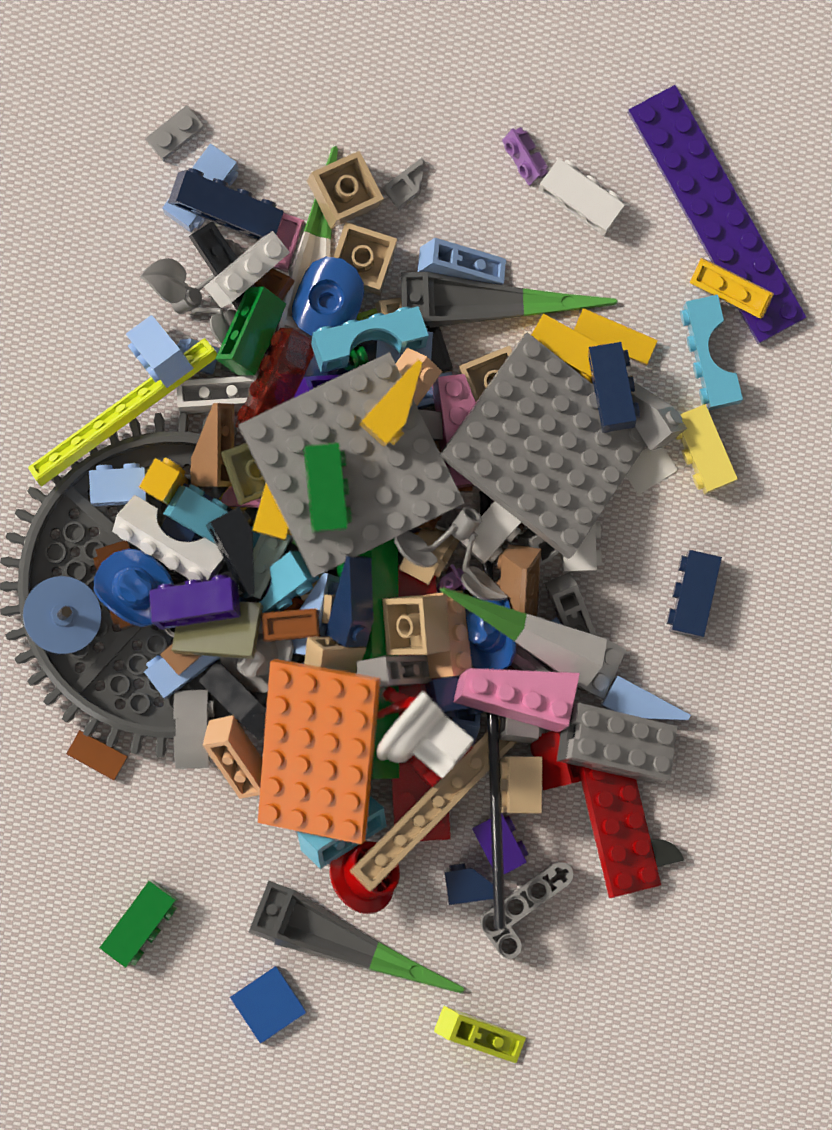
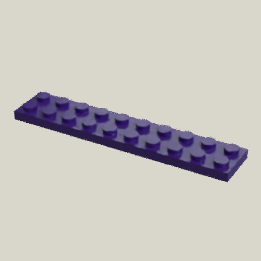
[628,85,806,344]

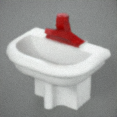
[377,687,474,778]

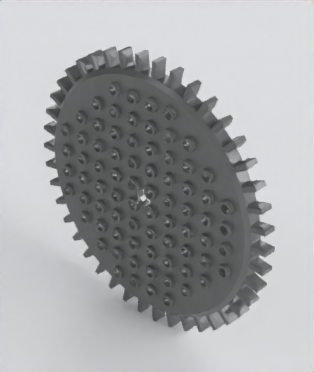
[0,412,338,758]

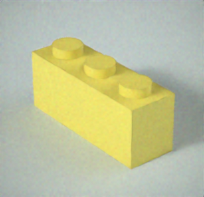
[676,404,738,495]

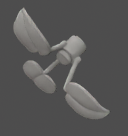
[140,239,243,345]
[395,507,508,601]

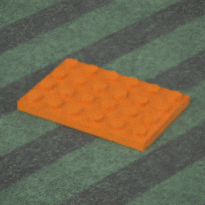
[258,659,380,844]

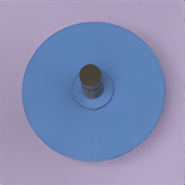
[23,576,101,654]

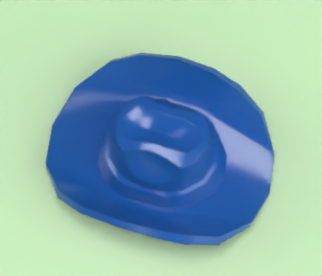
[292,256,364,336]
[94,548,174,627]
[465,596,516,670]

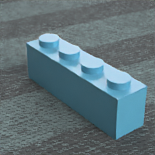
[163,484,261,549]

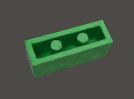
[215,287,287,375]
[303,443,352,533]
[99,879,178,968]

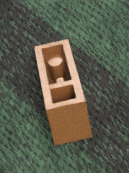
[190,403,234,487]

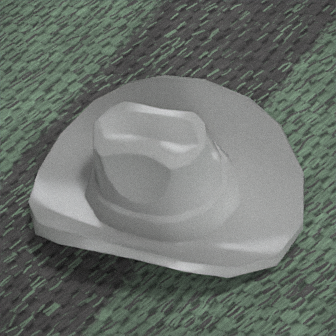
[220,617,294,693]

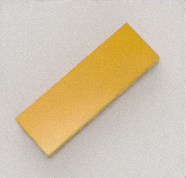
[690,258,774,318]
[574,308,658,366]

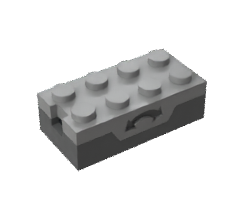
[557,703,677,784]

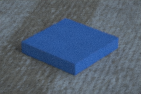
[230,966,307,1044]

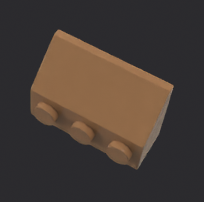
[497,544,541,646]

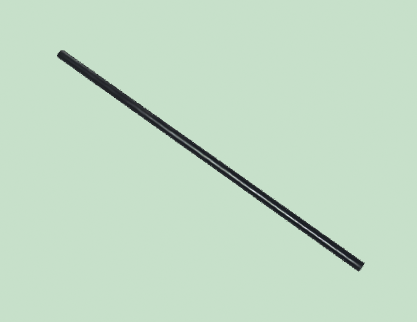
[479,491,506,930]

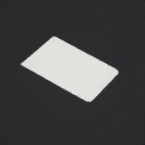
[626,447,677,495]

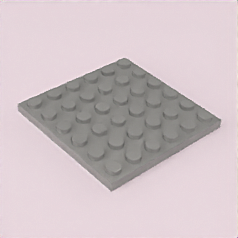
[440,332,646,559]
[238,352,464,577]

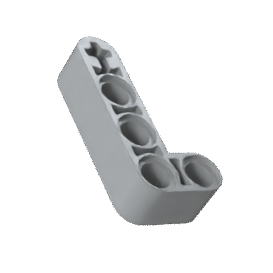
[480,862,574,959]

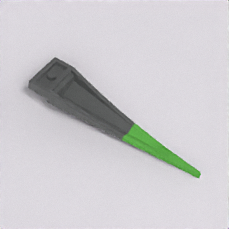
[401,272,618,328]
[249,880,464,993]

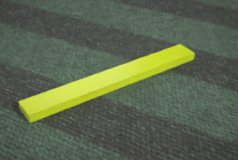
[28,338,217,487]

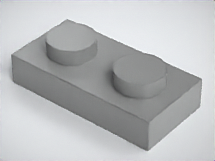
[145,105,205,161]

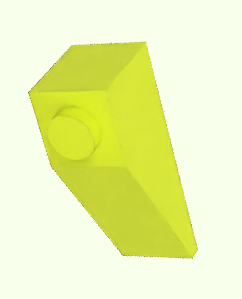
[434,1006,526,1063]

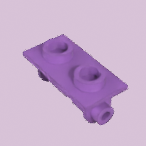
[502,127,548,186]
[436,564,467,593]

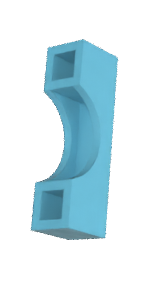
[680,295,743,411]
[311,306,429,373]
[239,551,320,613]

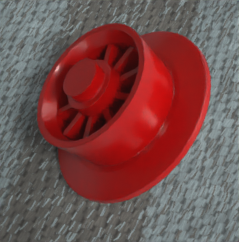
[329,841,400,914]

